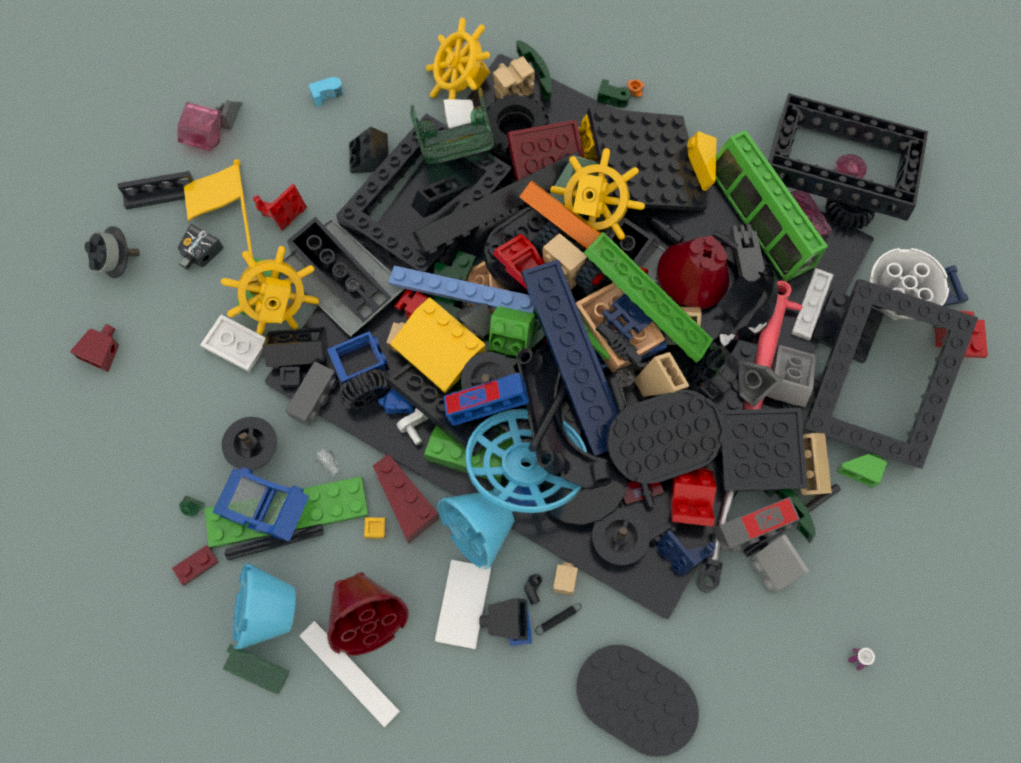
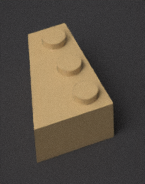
[800,433,832,495]

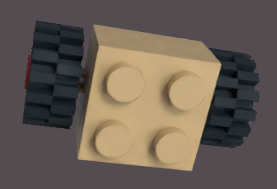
[533,222,606,293]

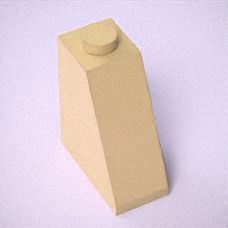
[634,352,689,397]

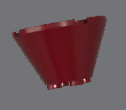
[657,236,730,309]
[327,572,409,656]

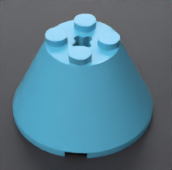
[437,488,515,569]

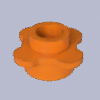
[627,79,644,97]

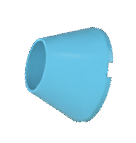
[233,563,296,650]

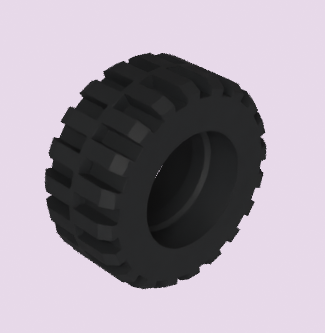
[481,94,550,165]

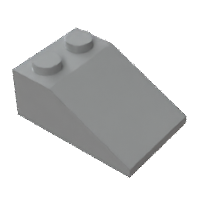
[767,345,816,407]
[751,534,809,594]

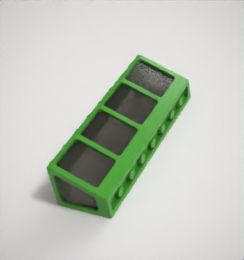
[715,130,828,282]

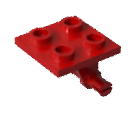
[253,184,307,231]

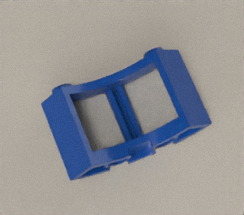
[212,467,309,541]

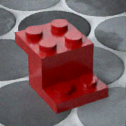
[934,311,988,358]
[670,468,716,526]

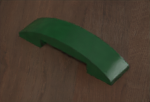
[516,40,552,103]
[763,490,816,543]

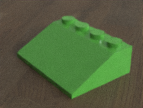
[424,425,514,483]

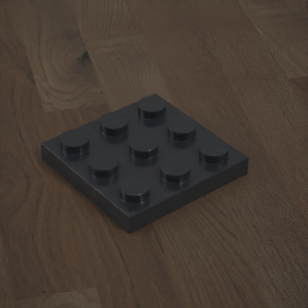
[812,289,884,363]

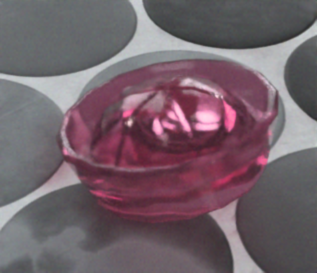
[835,154,867,178]

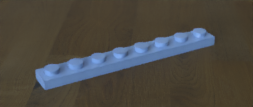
[388,266,535,313]

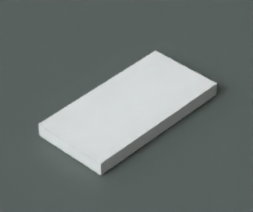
[435,560,491,650]

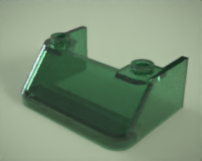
[410,88,494,165]

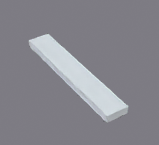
[300,621,400,727]

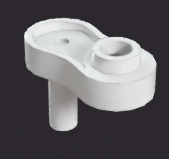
[397,408,429,445]

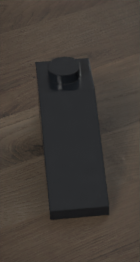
[411,174,468,218]

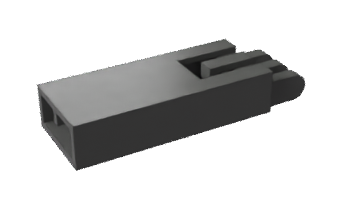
[731,224,765,284]

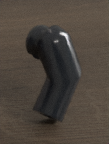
[524,574,542,606]

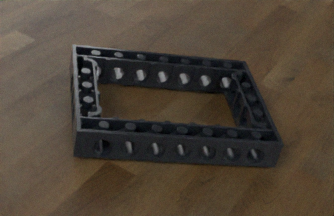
[768,93,928,221]
[336,113,512,274]
[803,279,978,469]

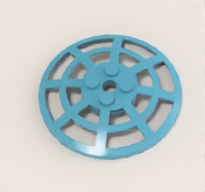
[465,409,587,513]

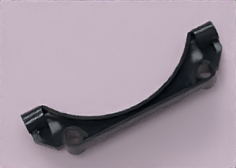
[516,342,612,490]

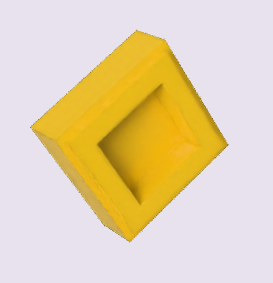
[364,517,386,539]

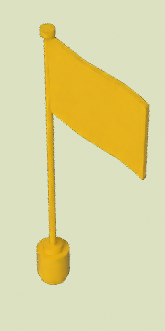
[184,159,264,294]

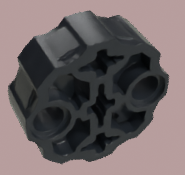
[682,345,739,400]

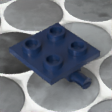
[656,530,716,577]

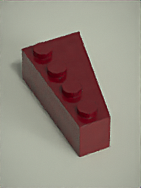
[373,454,440,544]

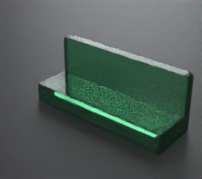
[223,644,290,694]

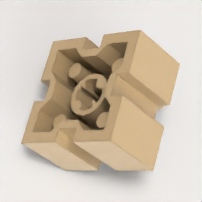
[493,56,535,99]

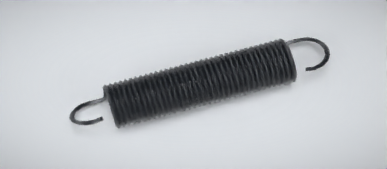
[535,603,582,635]

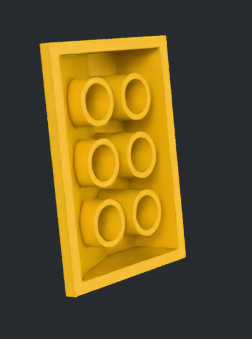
[390,297,486,393]

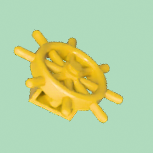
[426,18,490,100]
[550,148,645,240]
[221,246,319,335]

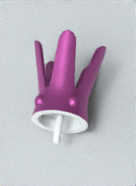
[848,648,875,671]

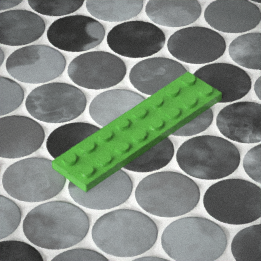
[584,232,713,363]
[205,476,369,548]

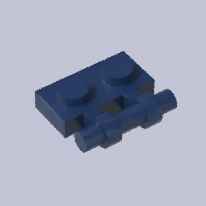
[602,294,653,341]

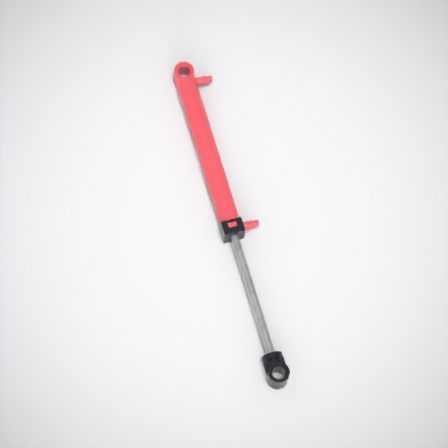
[696,281,803,593]

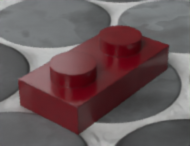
[172,545,219,586]

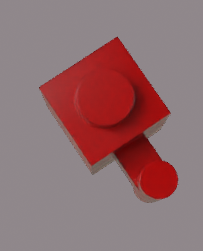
[394,289,428,320]

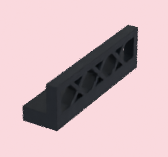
[118,171,195,210]

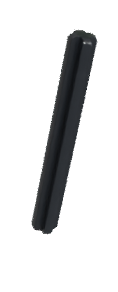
[225,524,324,560]

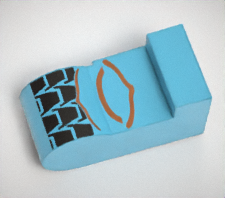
[308,77,343,107]

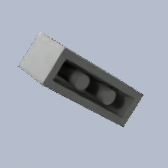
[285,361,338,426]

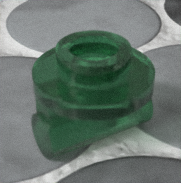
[179,496,204,517]

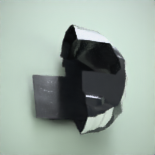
[717,264,778,346]

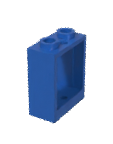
[327,331,388,385]

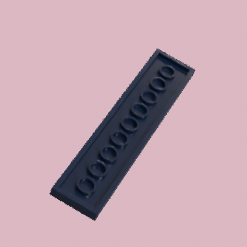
[521,259,619,456]

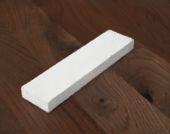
[791,268,833,340]

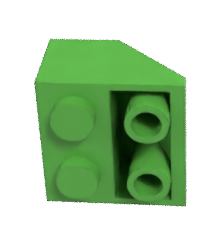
[488,306,535,356]

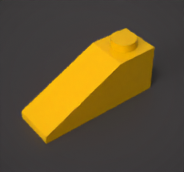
[687,131,717,191]

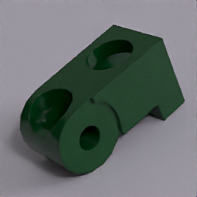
[597,79,631,108]

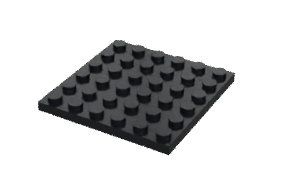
[587,107,707,211]

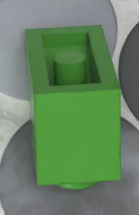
[836,454,887,488]

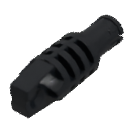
[595,321,642,366]

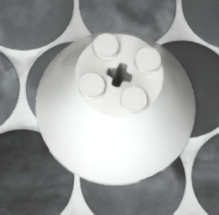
[870,248,949,320]

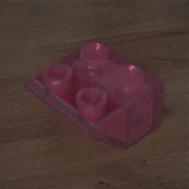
[177,102,220,151]

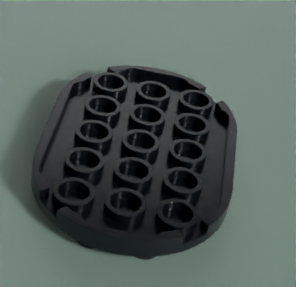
[484,206,577,293]
[606,390,725,483]
[576,645,699,757]

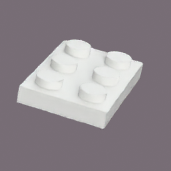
[200,315,265,372]

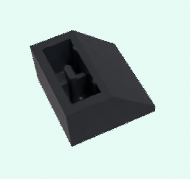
[349,126,388,173]

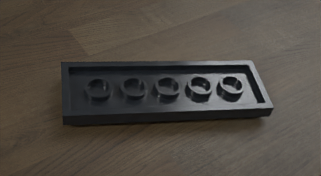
[387,363,501,457]

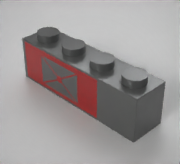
[712,497,800,552]

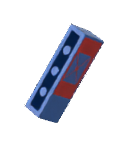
[444,373,529,426]

